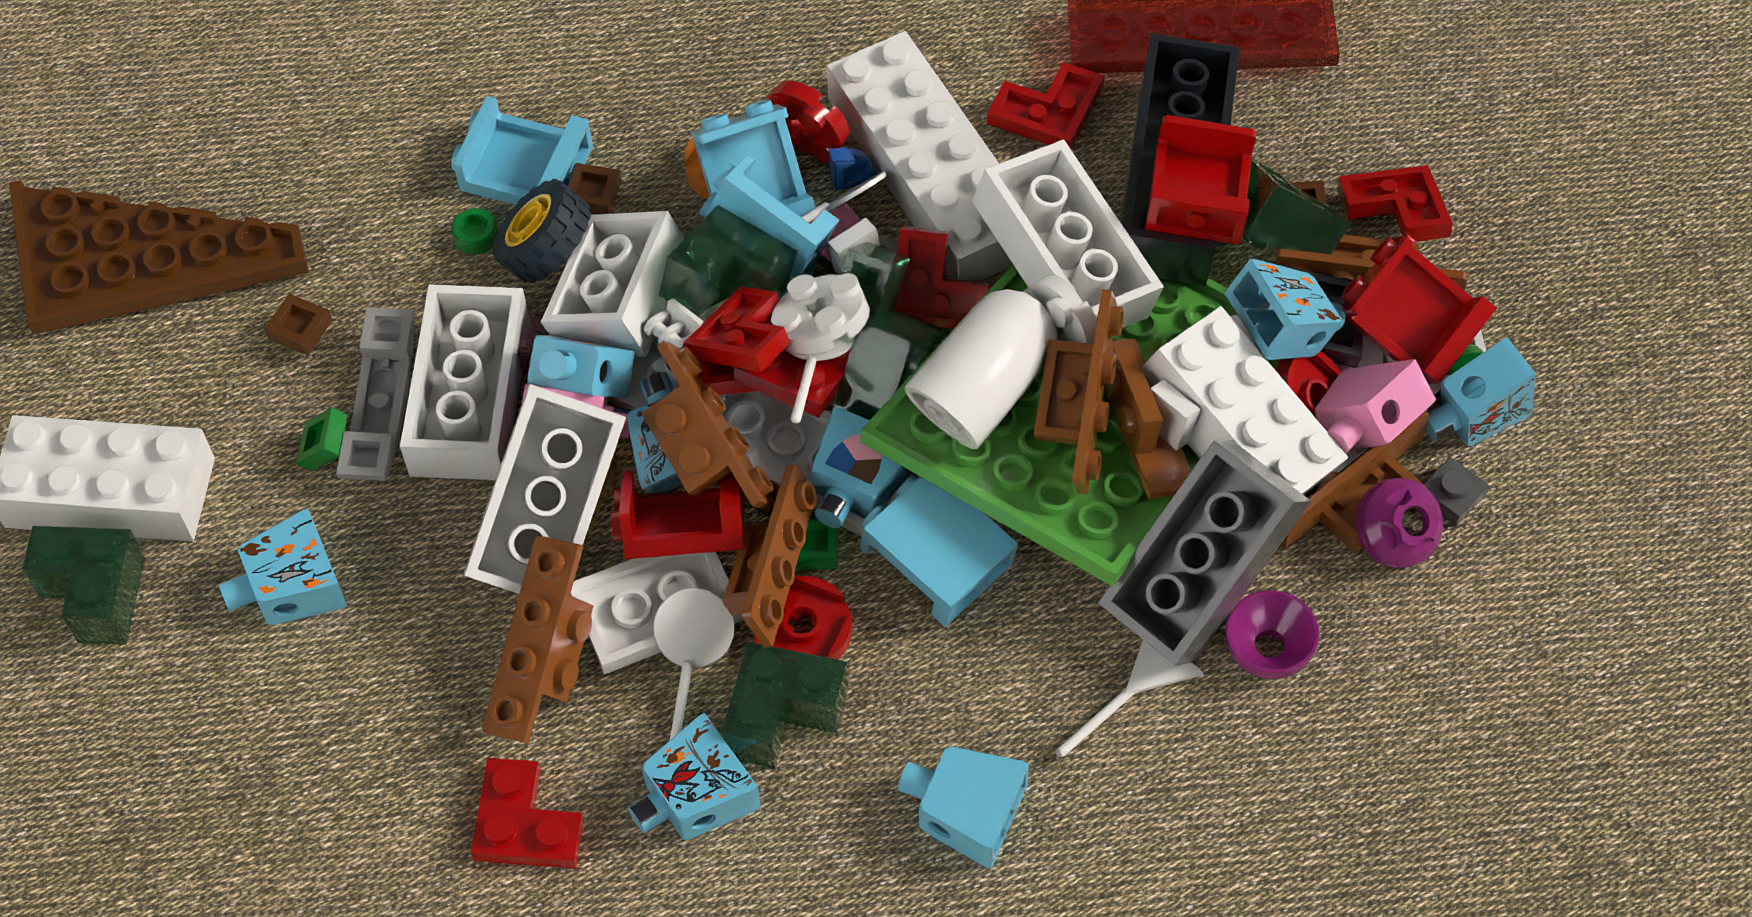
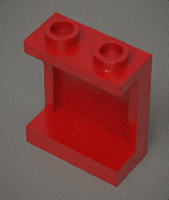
[1145,115,1257,245]
[1341,234,1497,384]
[611,471,745,559]

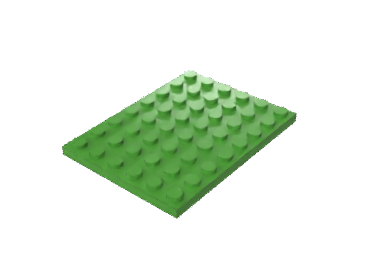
[860,265,1280,587]

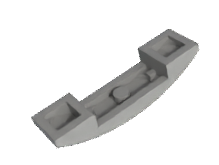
[336,307,415,481]

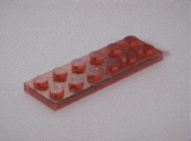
[1066,0,1340,73]

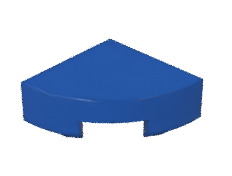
[829,148,877,190]

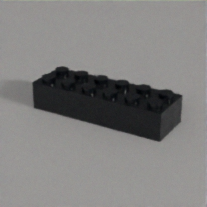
[1120,33,1240,286]

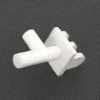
[644,293,728,349]

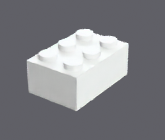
[541,211,691,357]

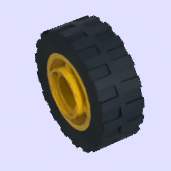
[492,179,591,284]

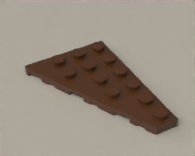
[9,181,309,335]

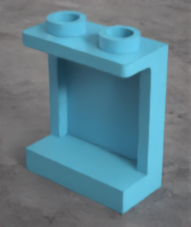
[451,96,593,205]
[691,100,815,217]
[696,155,839,299]
[860,475,1018,627]

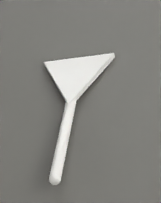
[1056,640,1204,757]

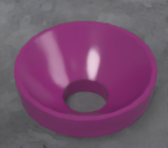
[1355,478,1443,569]
[1226,590,1319,679]

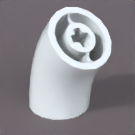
[905,289,1057,449]

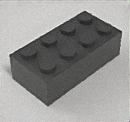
[1098,440,1312,666]

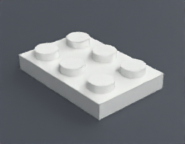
[570,552,744,675]

